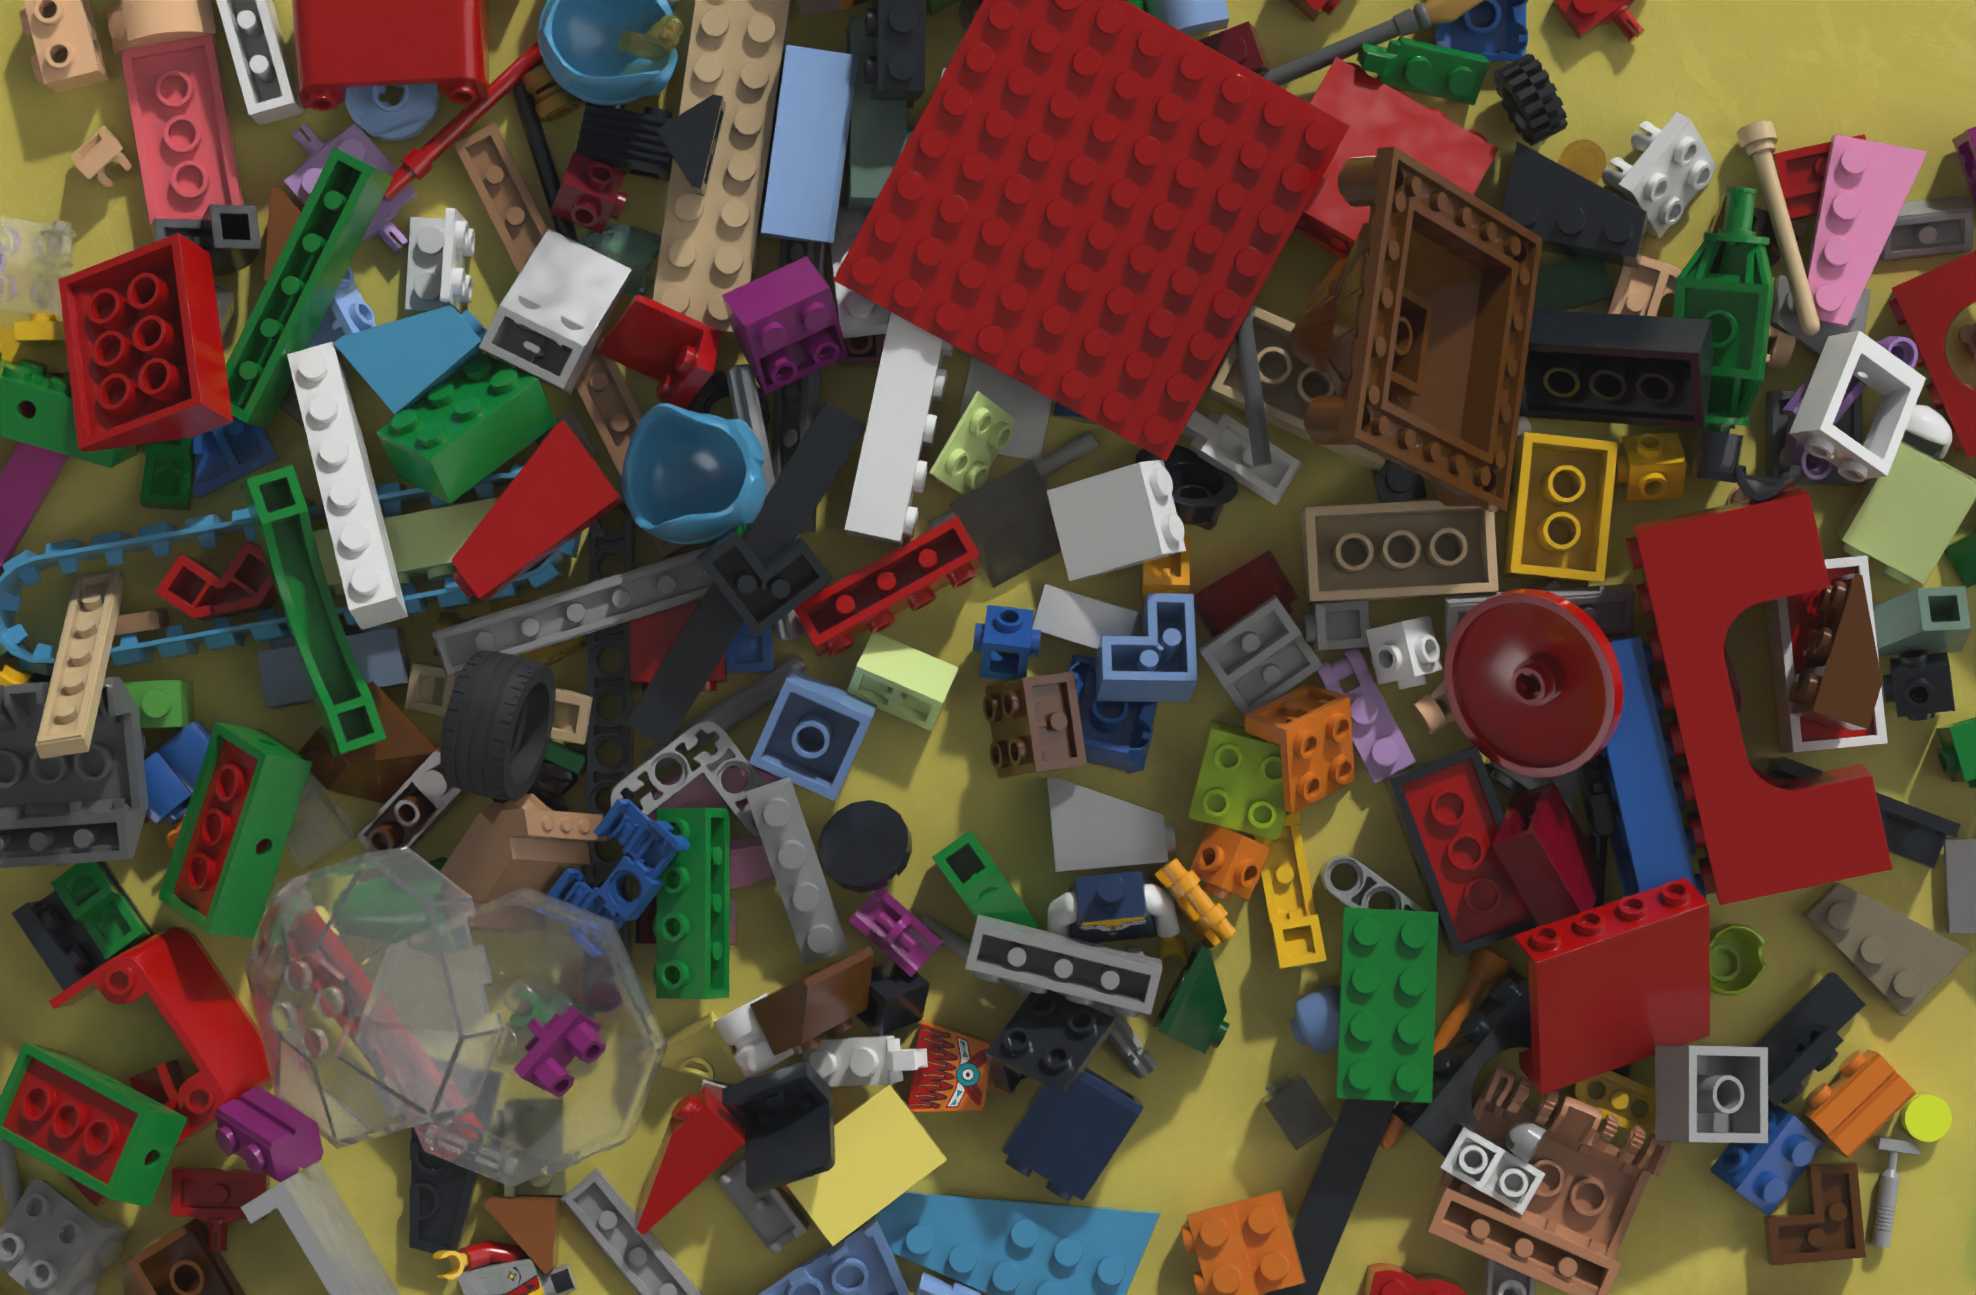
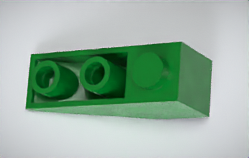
[932,829,1043,930]

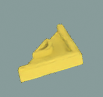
[637,1011,752,1085]

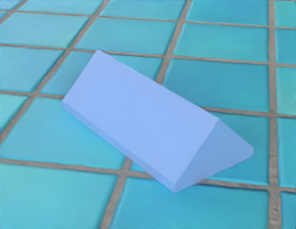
[760,45,859,243]

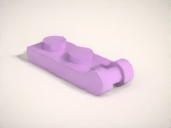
[1315,648,1416,783]

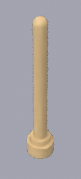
[1736,120,1820,335]

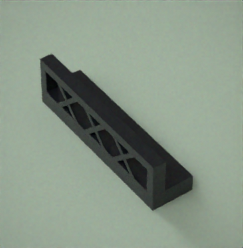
[1766,757,1961,868]

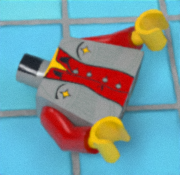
[433,1240,578,1295]

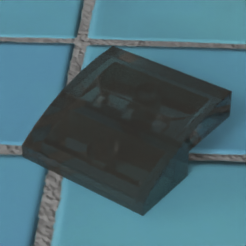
[949,460,1062,588]

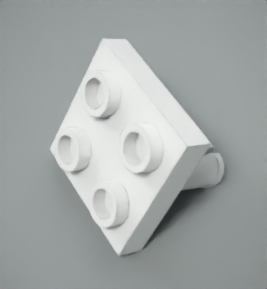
[1602,112,1717,238]

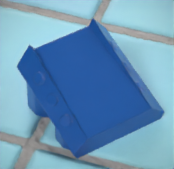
[1433,0,1528,61]
[1069,654,1158,774]

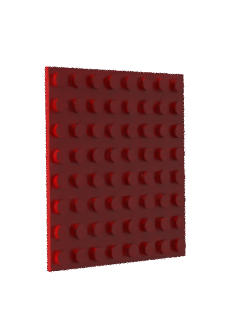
[833,0,1350,461]

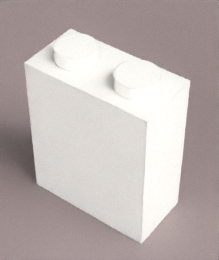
[1047,460,1186,581]

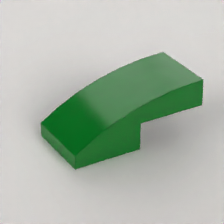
[140,437,195,511]
[51,862,151,961]

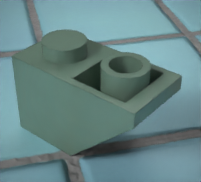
[1873,586,1971,656]

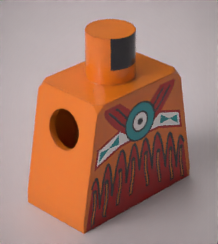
[908,1019,1016,1112]

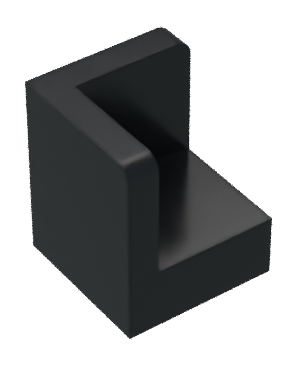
[856,961,930,1036]

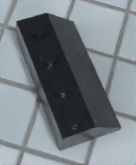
[1519,309,1714,430]

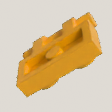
[1148,858,1236,949]

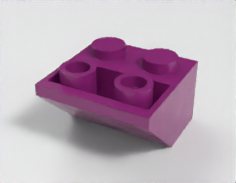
[722,256,848,395]

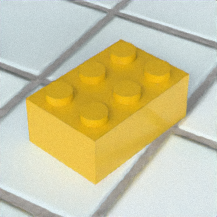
[1502,432,1618,586]

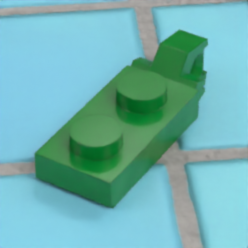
[1356,37,1490,105]

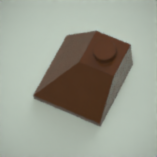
[299,681,436,804]
[122,1218,246,1295]

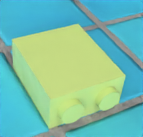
[1836,440,1976,585]

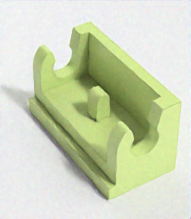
[847,633,959,732]

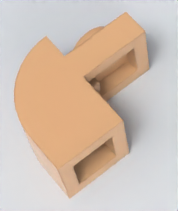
[107,0,217,55]

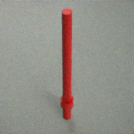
[383,40,543,202]

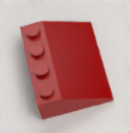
[58,233,233,452]

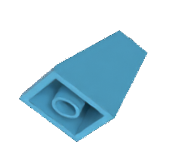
[334,305,487,415]

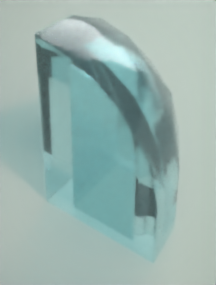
[578,224,662,296]

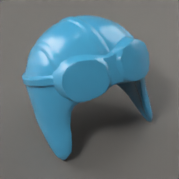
[537,0,678,106]
[621,403,766,545]

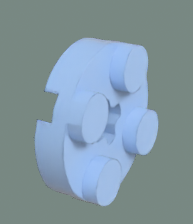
[345,83,440,142]

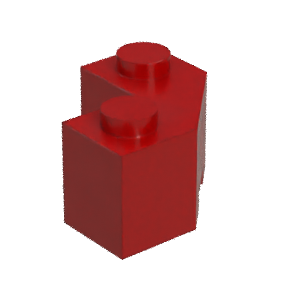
[155,540,278,621]

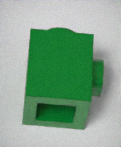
[1936,717,1976,788]

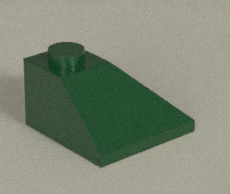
[1153,942,1230,1054]

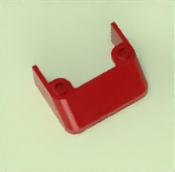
[49,927,279,1150]

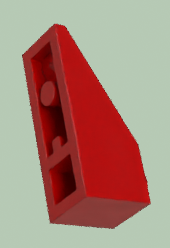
[636,1087,746,1235]

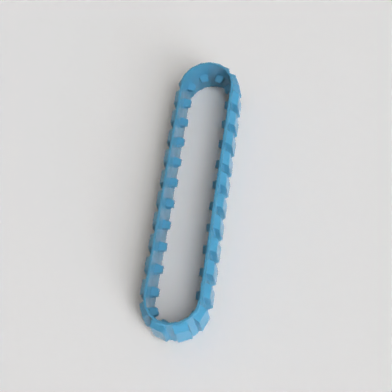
[0,464,582,676]

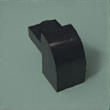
[150,204,261,277]

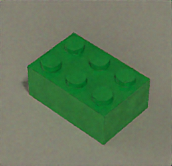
[376,353,557,504]

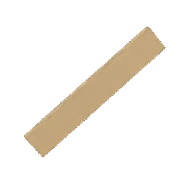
[35,569,125,759]

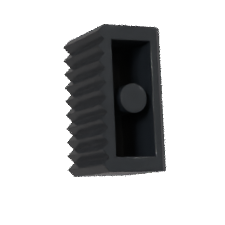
[575,102,673,182]

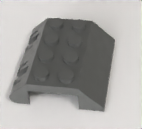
[0,677,148,868]

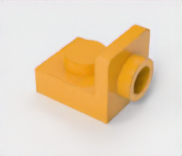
[1142,537,1190,607]

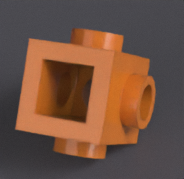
[1189,824,1270,901]

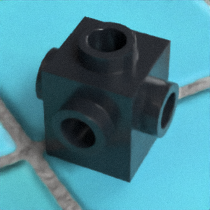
[1882,650,1955,721]

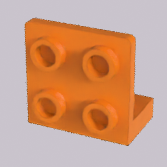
[1244,682,1355,814]

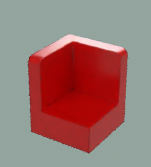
[129,1059,186,1110]

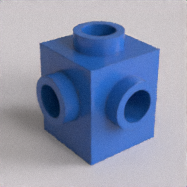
[973,605,1041,681]

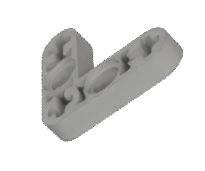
[609,721,766,838]

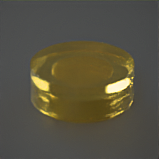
[1558,140,1606,183]

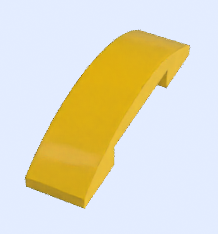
[1253,811,1327,969]

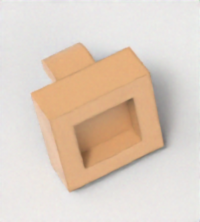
[70,125,131,188]

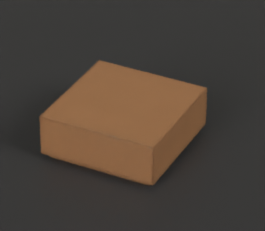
[114,607,170,636]

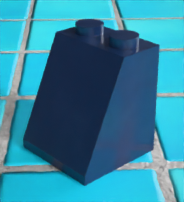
[1002,1067,1144,1202]

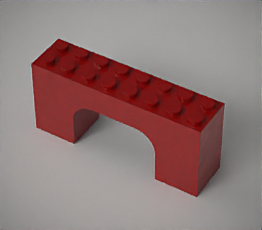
[1625,488,1893,905]

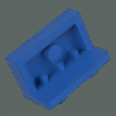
[1710,1103,1825,1217]

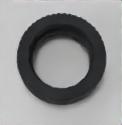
[440,651,556,801]

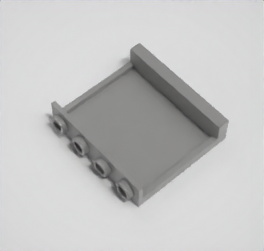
[241,1161,400,1295]

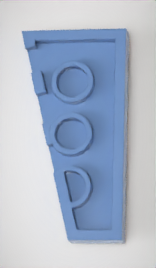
[758,1215,910,1295]

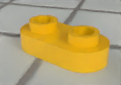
[1572,1071,1655,1133]

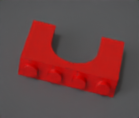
[1888,250,1976,459]

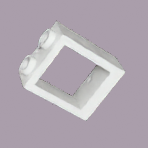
[1789,330,1926,482]

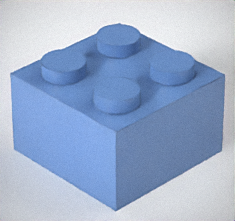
[749,667,877,801]

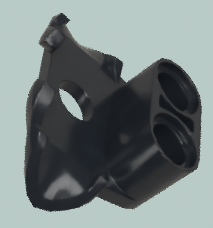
[1692,430,1802,503]

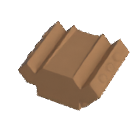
[440,793,607,930]

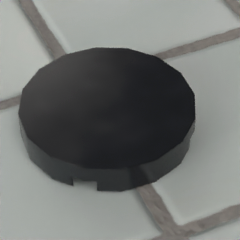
[818,800,912,893]

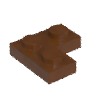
[1764,1161,1866,1265]

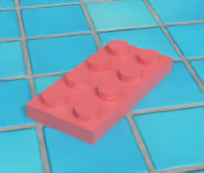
[120,35,244,226]

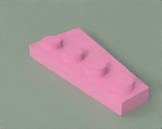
[1798,134,1928,328]

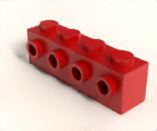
[794,515,981,657]

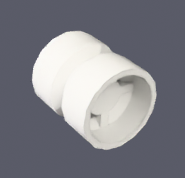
[714,992,794,1080]

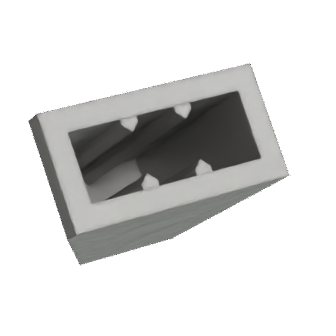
[1046,777,1176,872]

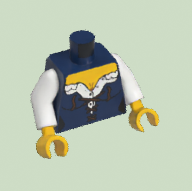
[1047,871,1187,970]

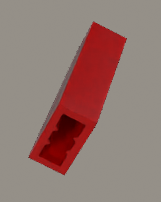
[451,420,624,602]

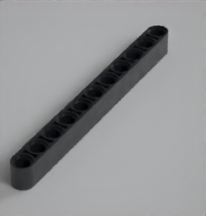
[585,502,636,1011]

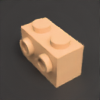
[20,0,110,93]

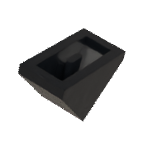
[656,94,726,196]

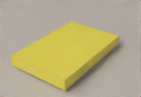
[786,1084,947,1247]

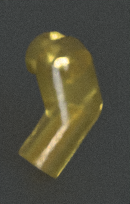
[619,15,684,61]

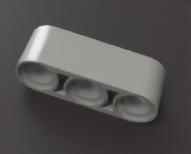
[1319,855,1442,946]

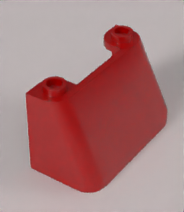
[292,0,489,111]

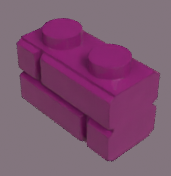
[215,1086,324,1183]

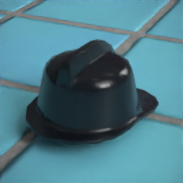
[1135,445,1238,530]

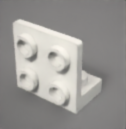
[405,208,475,314]

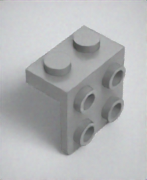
[0,1179,130,1295]

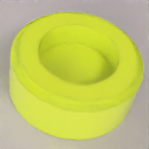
[1901,1094,1952,1142]

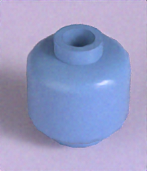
[1290,985,1339,1053]

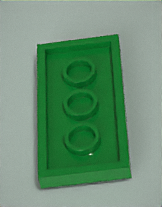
[1335,907,1439,1103]

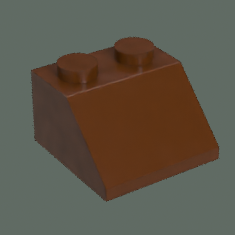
[750,946,874,1056]

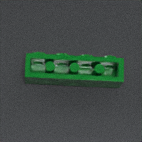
[653,808,730,999]

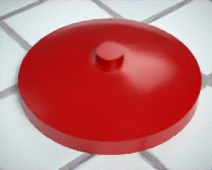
[1444,589,1623,778]

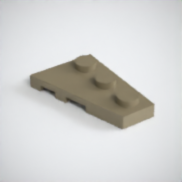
[1803,882,1972,1016]

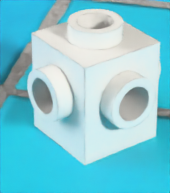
[1366,616,1443,690]

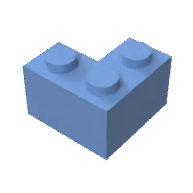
[1095,593,1197,702]

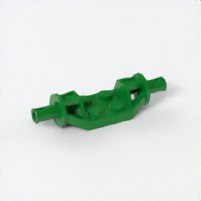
[1673,187,1774,433]

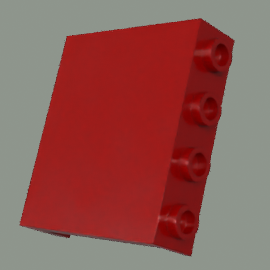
[1293,57,1499,260]
[1514,877,1710,1095]

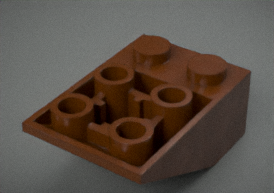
[1788,573,1882,731]

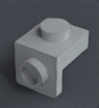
[1303,600,1370,651]

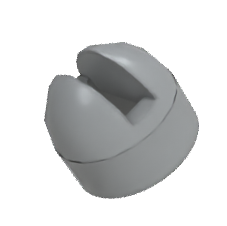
[1505,1121,1546,1163]

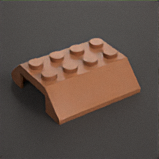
[1426,1065,1671,1295]

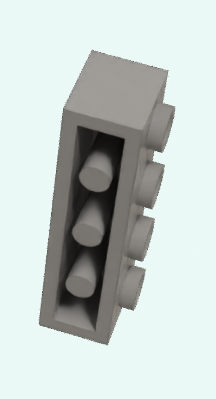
[965,914,1163,1017]

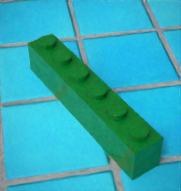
[226,147,393,428]

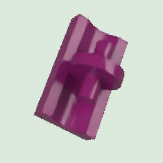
[848,888,943,977]
[514,1005,606,1097]

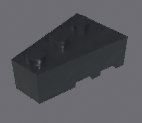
[1501,141,1649,268]

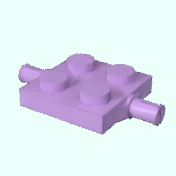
[284,123,417,255]

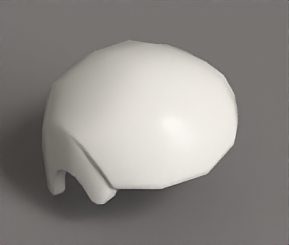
[1902,404,1952,459]

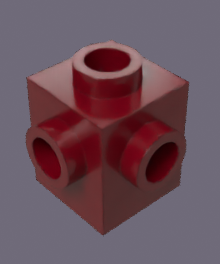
[550,152,628,234]

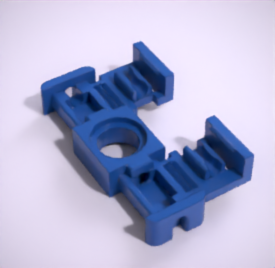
[543,799,690,956]

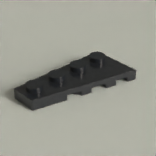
[409,1055,504,1254]

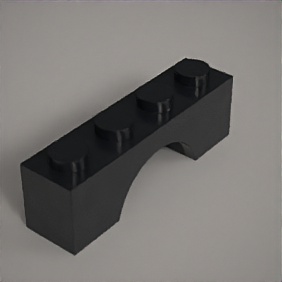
[1391,968,1532,1157]

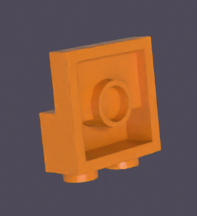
[1181,1190,1306,1295]

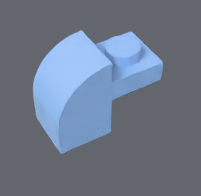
[1145,0,1229,36]

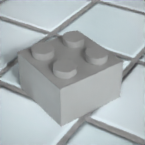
[1655,1045,1768,1143]

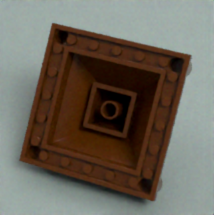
[1290,147,1543,512]

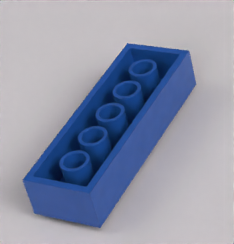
[1597,633,1706,899]

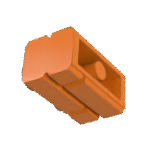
[1801,1049,1916,1158]

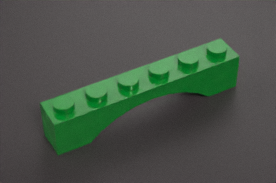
[240,465,387,757]

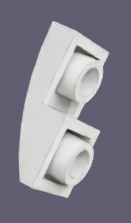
[1032,584,1141,649]
[1440,1126,1545,1215]

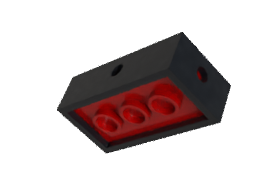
[1383,746,1539,957]

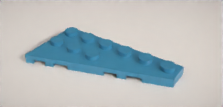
[875,1191,1160,1295]

